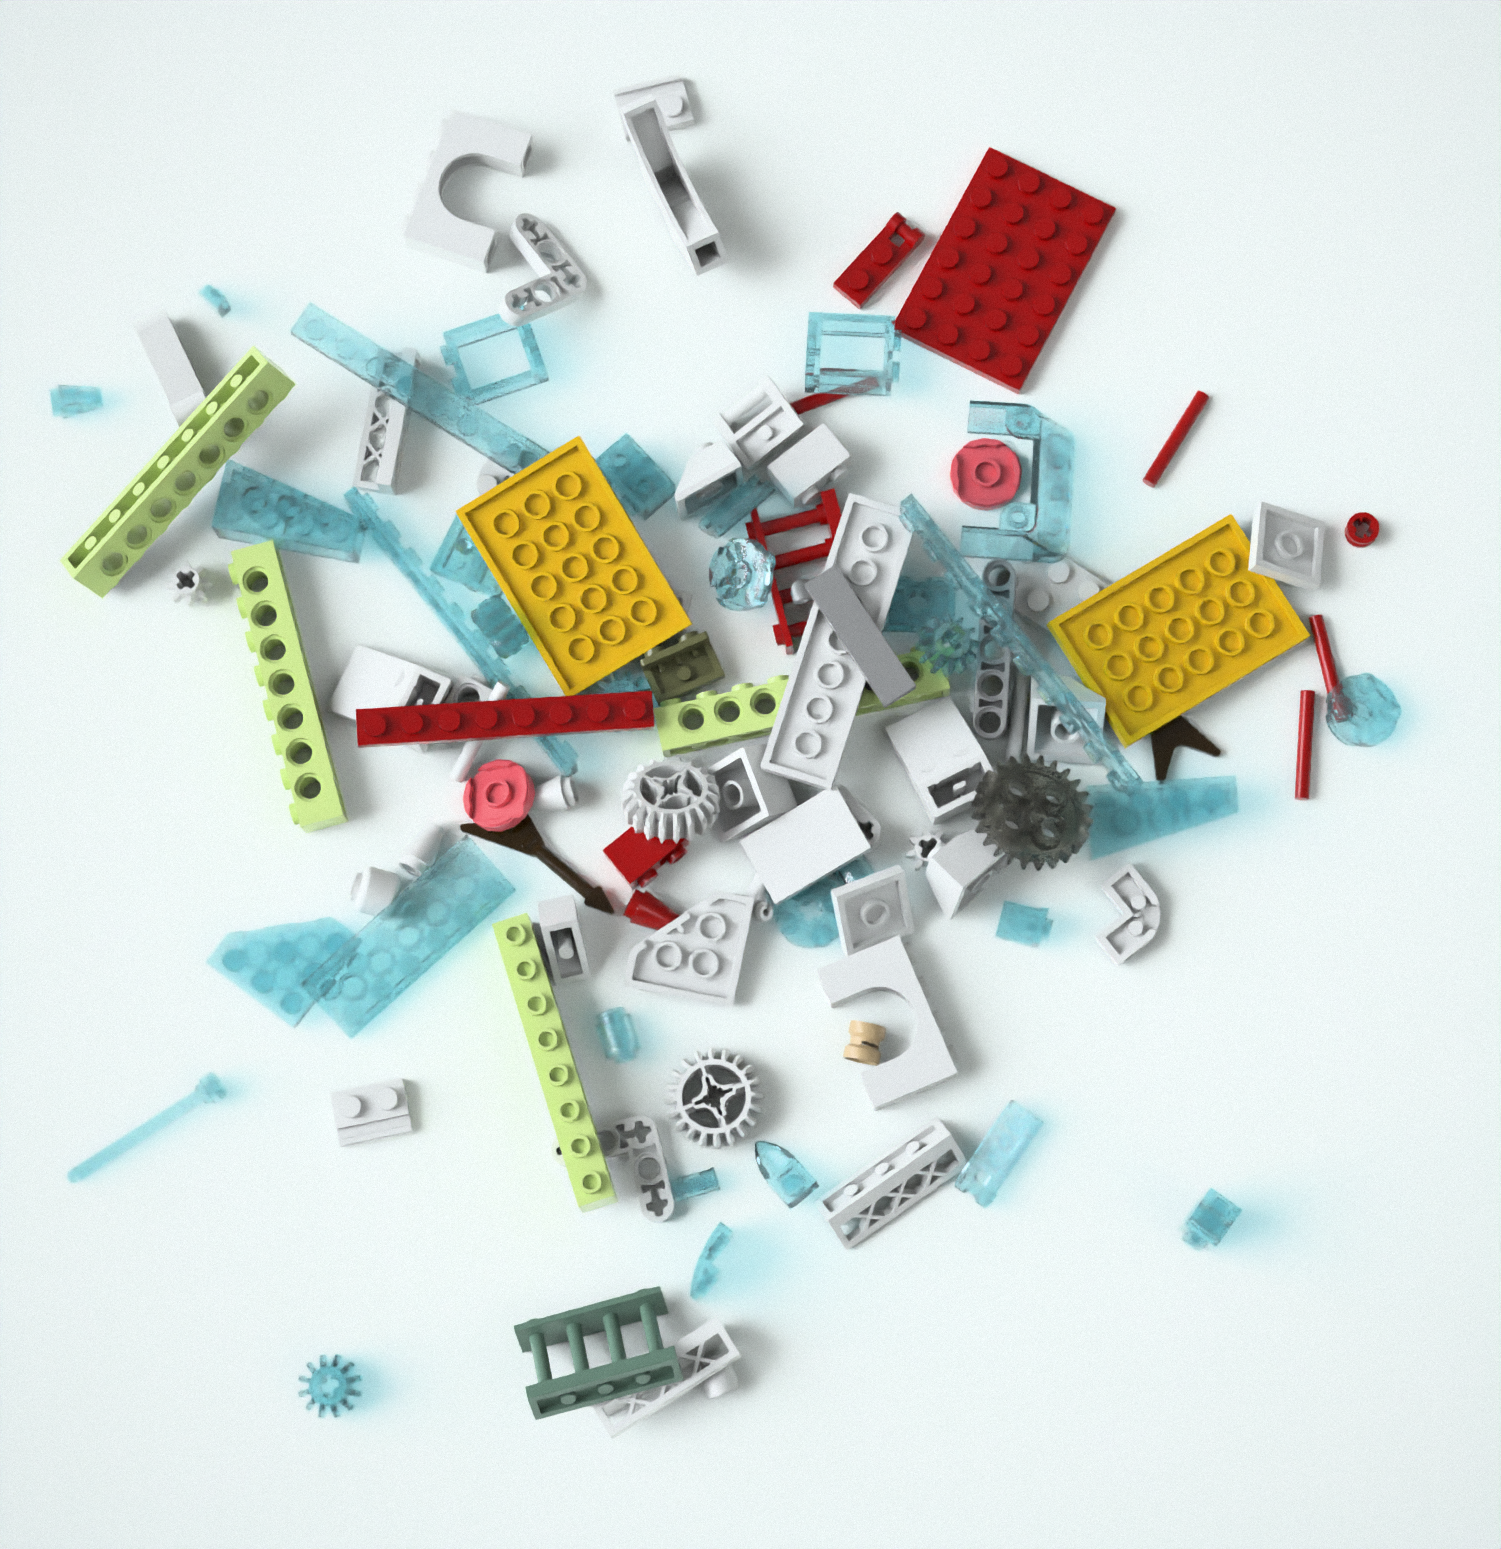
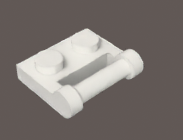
[711,374,806,470]

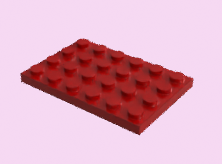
[891,147,1116,395]

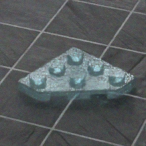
[205,917,362,1029]

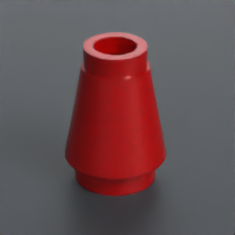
[623,889,680,930]

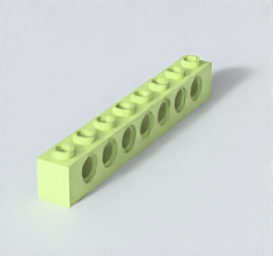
[60,346,296,599]
[228,540,349,833]
[653,644,950,758]
[492,913,619,1213]

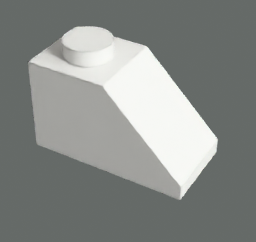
[537,894,592,986]

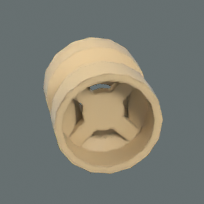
[843,1020,887,1066]

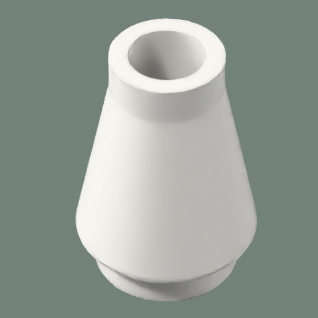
[529,775,579,812]
[398,821,446,878]

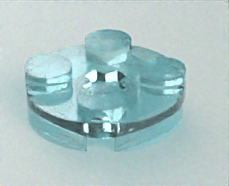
[709,538,776,611]
[1325,672,1402,748]
[773,877,839,949]

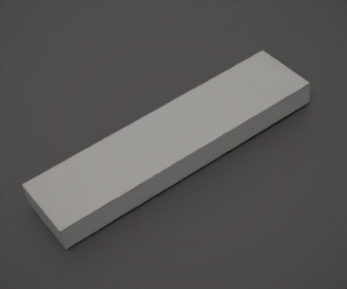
[805,565,916,708]

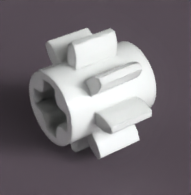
[165,560,213,608]
[906,827,947,872]

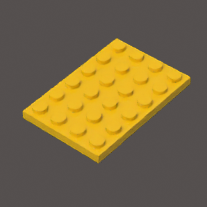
[455,435,693,696]
[1046,514,1311,749]

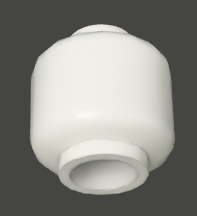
[349,866,406,919]

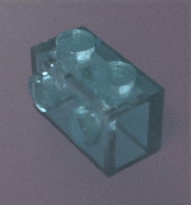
[595,432,676,522]

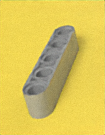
[973,558,1017,741]

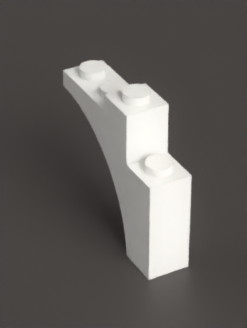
[619,93,730,276]

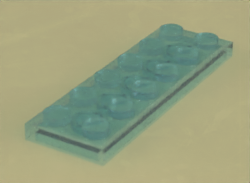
[301,834,516,1039]

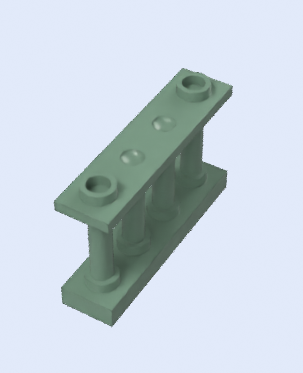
[513,1286,684,1421]

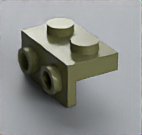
[640,631,725,707]

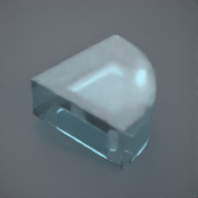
[197,284,231,318]

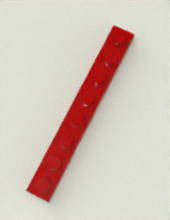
[356,691,654,748]

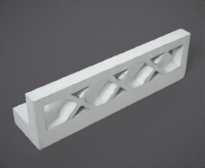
[352,346,421,495]
[813,1117,970,1251]
[591,1316,742,1440]

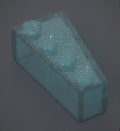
[211,459,366,564]
[1084,775,1239,861]

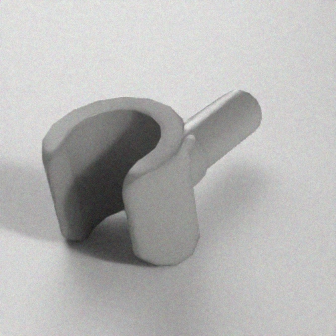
[791,577,815,605]

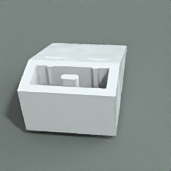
[326,645,454,754]
[884,696,1001,826]

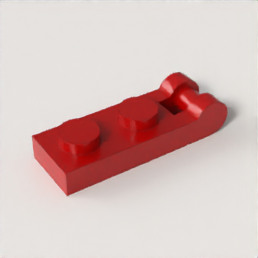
[833,212,926,310]

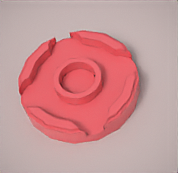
[950,438,1022,511]
[463,759,535,832]

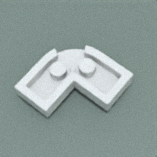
[1094,862,1161,967]

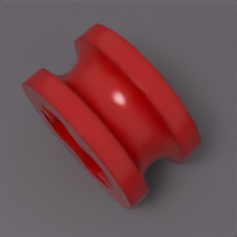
[1344,512,1379,548]

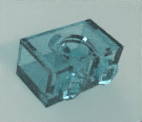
[882,576,956,634]
[1178,1187,1242,1252]

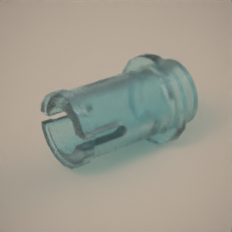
[670,1167,720,1203]

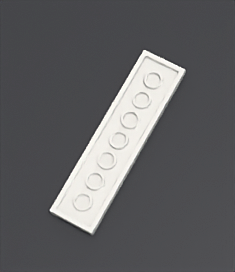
[760,493,919,791]

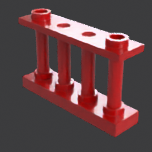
[745,488,842,655]

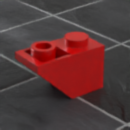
[602,827,689,890]

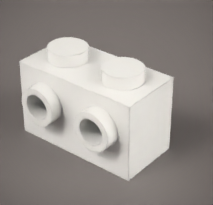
[767,423,851,509]

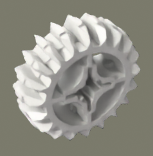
[621,756,721,844]
[664,1047,765,1149]

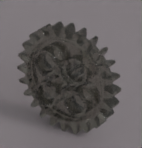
[971,754,1093,871]

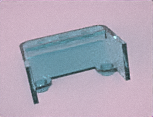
[959,400,1075,563]

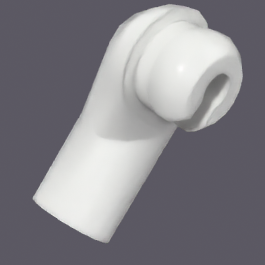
[744,872,774,922]

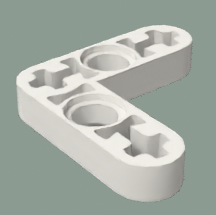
[499,213,587,327]
[551,1115,675,1223]

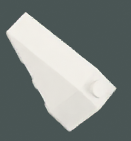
[925,796,1064,920]

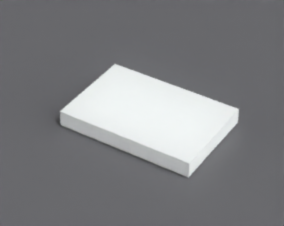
[740,784,873,905]

